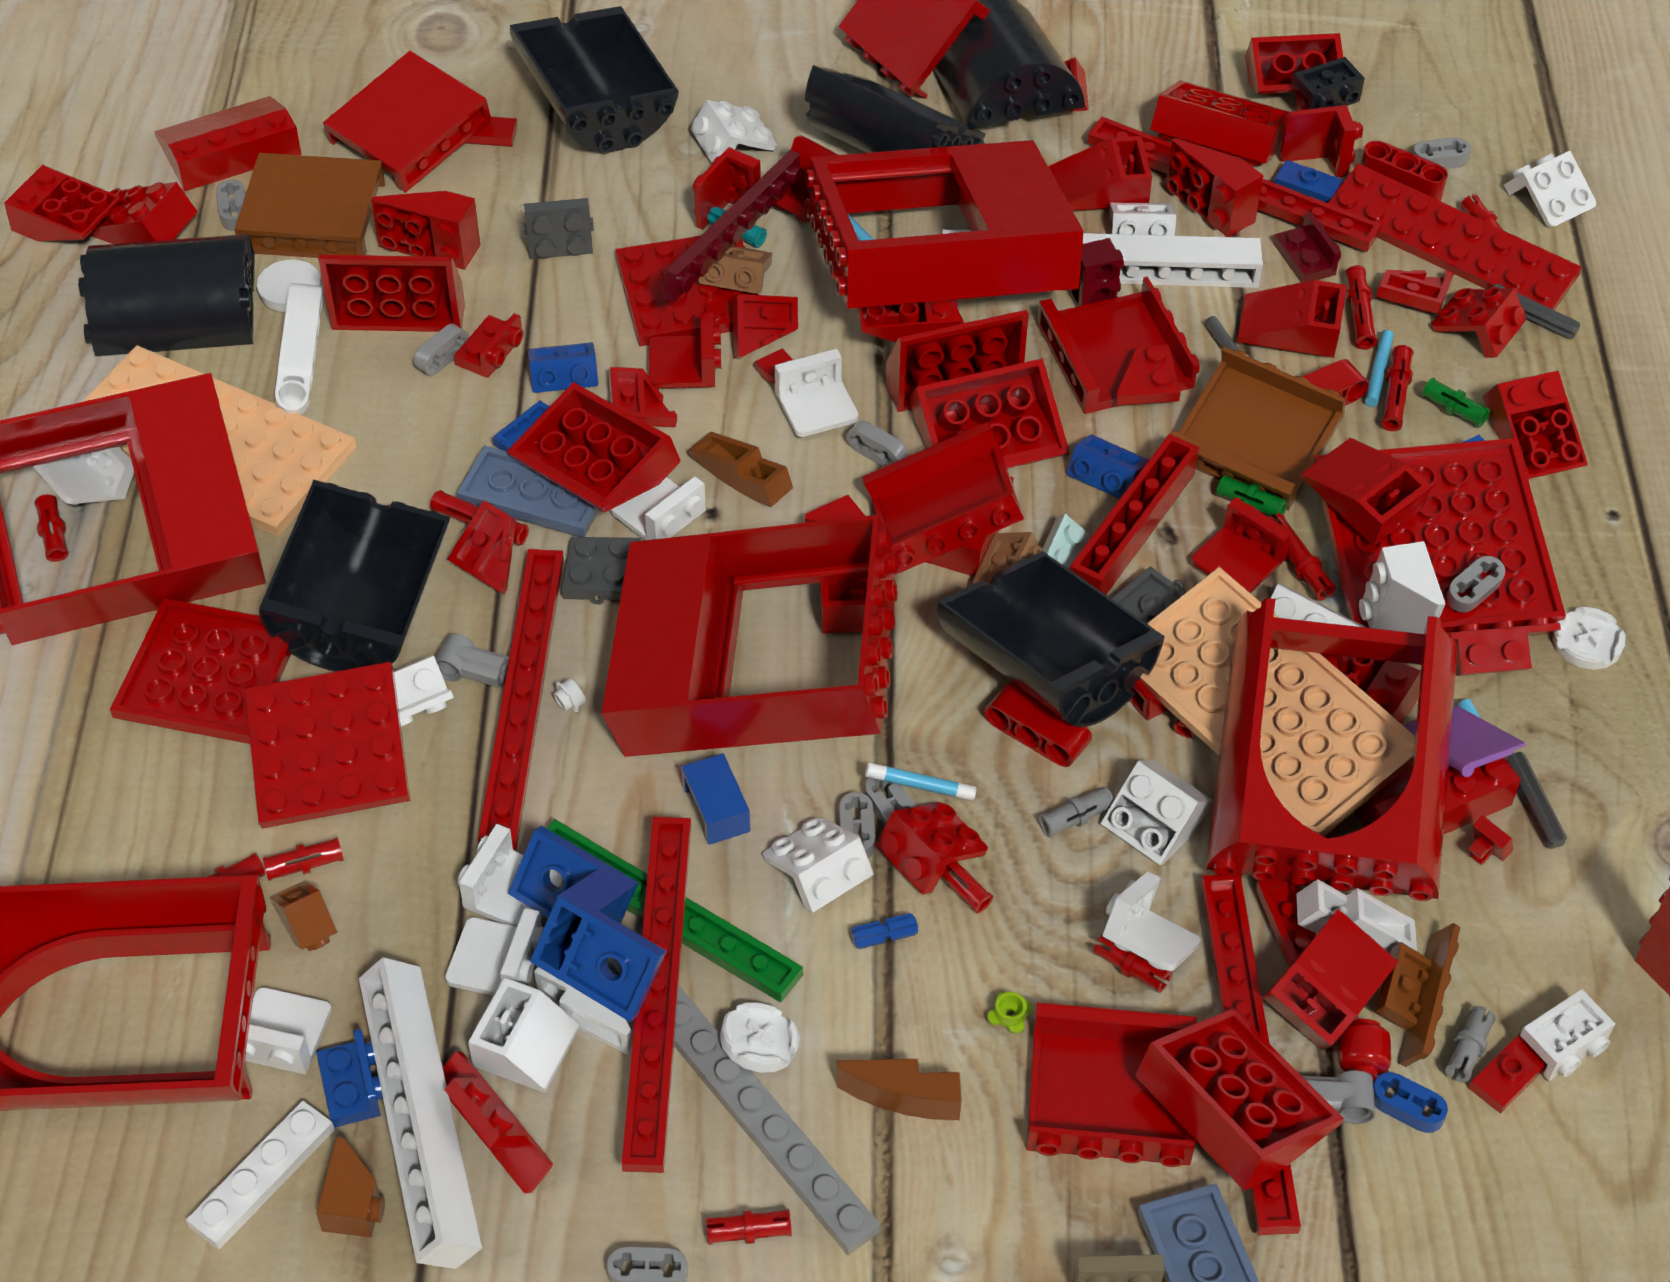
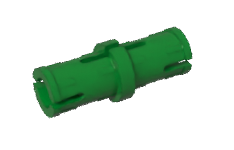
[1422,377,1491,428]
[1216,475,1288,519]

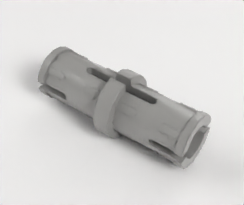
[1039,786,1114,838]
[1445,1006,1496,1082]

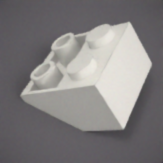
[1100,760,1214,865]
[468,977,580,1093]

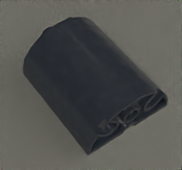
[934,0,1085,129]
[510,6,679,153]
[805,65,986,153]
[78,234,255,357]
[259,480,450,672]
[937,551,1165,727]

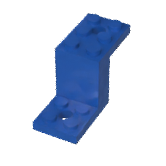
[508,825,667,1022]

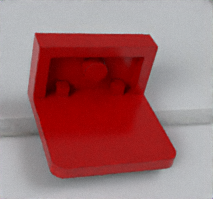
[1280,105,1359,177]
[773,135,838,223]
[693,147,761,230]
[1431,287,1526,358]
[649,312,722,388]
[1192,497,1292,593]
[875,802,988,895]

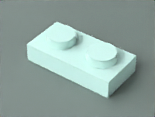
[1042,514,1090,569]

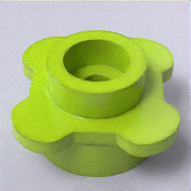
[987,992,1033,1034]

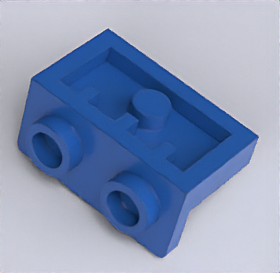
[528,342,599,393]
[1067,434,1149,499]
[316,1029,383,1128]

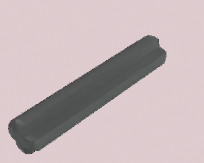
[1494,284,1580,339]
[1506,752,1567,849]

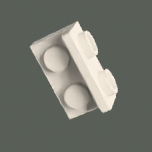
[1109,203,1176,236]
[394,655,454,726]
[1520,989,1615,1081]

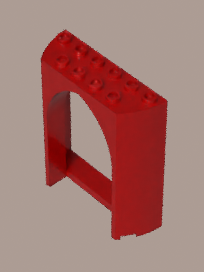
[1206,598,1457,901]
[0,875,271,1111]

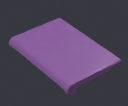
[1403,706,1526,777]

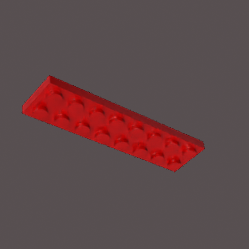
[1328,163,1582,310]

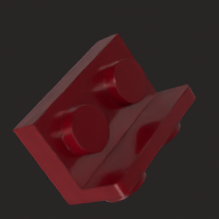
[1273,212,1341,283]

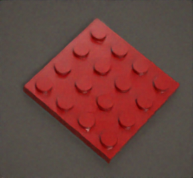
[615,236,759,347]
[110,598,291,744]
[245,662,411,829]

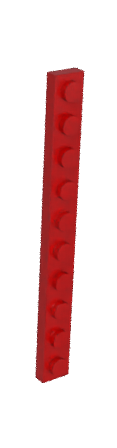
[1087,117,1382,252]
[478,549,564,850]
[622,817,691,1173]
[1201,874,1301,1235]

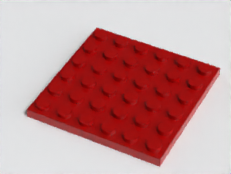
[1313,438,1566,633]

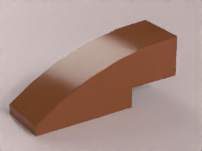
[689,431,793,507]
[837,1059,962,1121]

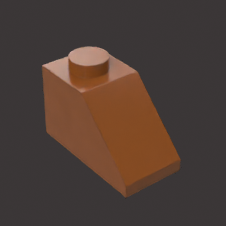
[269,881,338,951]
[316,1137,385,1238]

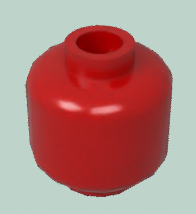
[1338,1019,1391,1081]

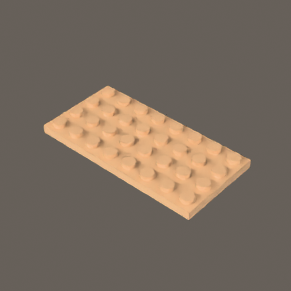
[82,345,357,536]
[1139,567,1415,837]

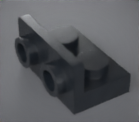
[1292,57,1365,110]

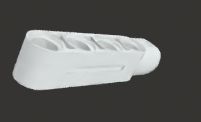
[275,283,323,415]

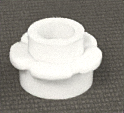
[553,678,586,713]

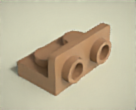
[699,246,773,294]
[972,532,1042,585]

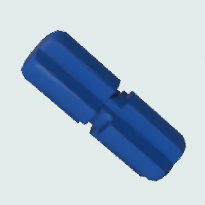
[851,913,918,949]

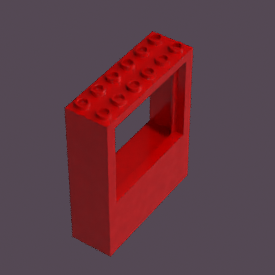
[805,140,1084,309]
[0,373,266,645]
[601,514,900,757]

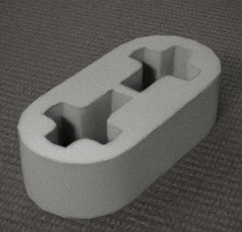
[1413,137,1471,169]
[216,179,246,231]
[414,324,469,376]
[846,421,908,467]
[1446,556,1505,612]
[865,777,916,827]
[839,792,875,858]
[607,1246,688,1282]

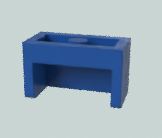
[681,753,750,845]

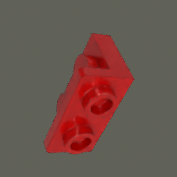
[454,313,524,378]

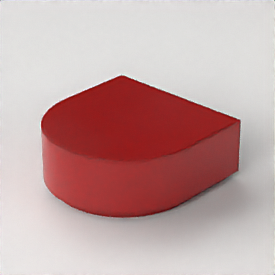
[755,348,793,384]

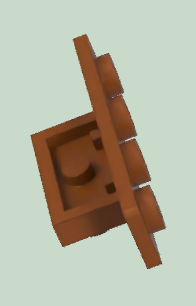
[1375,923,1460,1067]

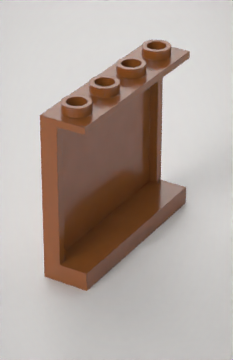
[234,153,385,258]
[1171,347,1346,511]

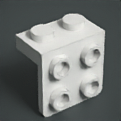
[690,100,777,162]
[1504,151,1596,228]
[775,349,859,437]
[33,446,134,505]
[611,476,706,540]
[763,818,874,913]
[458,824,564,926]
[1102,871,1201,971]
[445,908,544,996]
[245,988,332,1075]

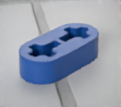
[1373,1072,1448,1133]

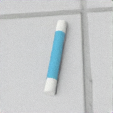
[865,762,976,801]

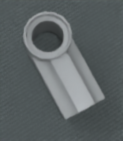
[435,633,509,687]
[1302,1071,1375,1124]

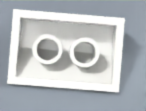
[1359,541,1445,634]

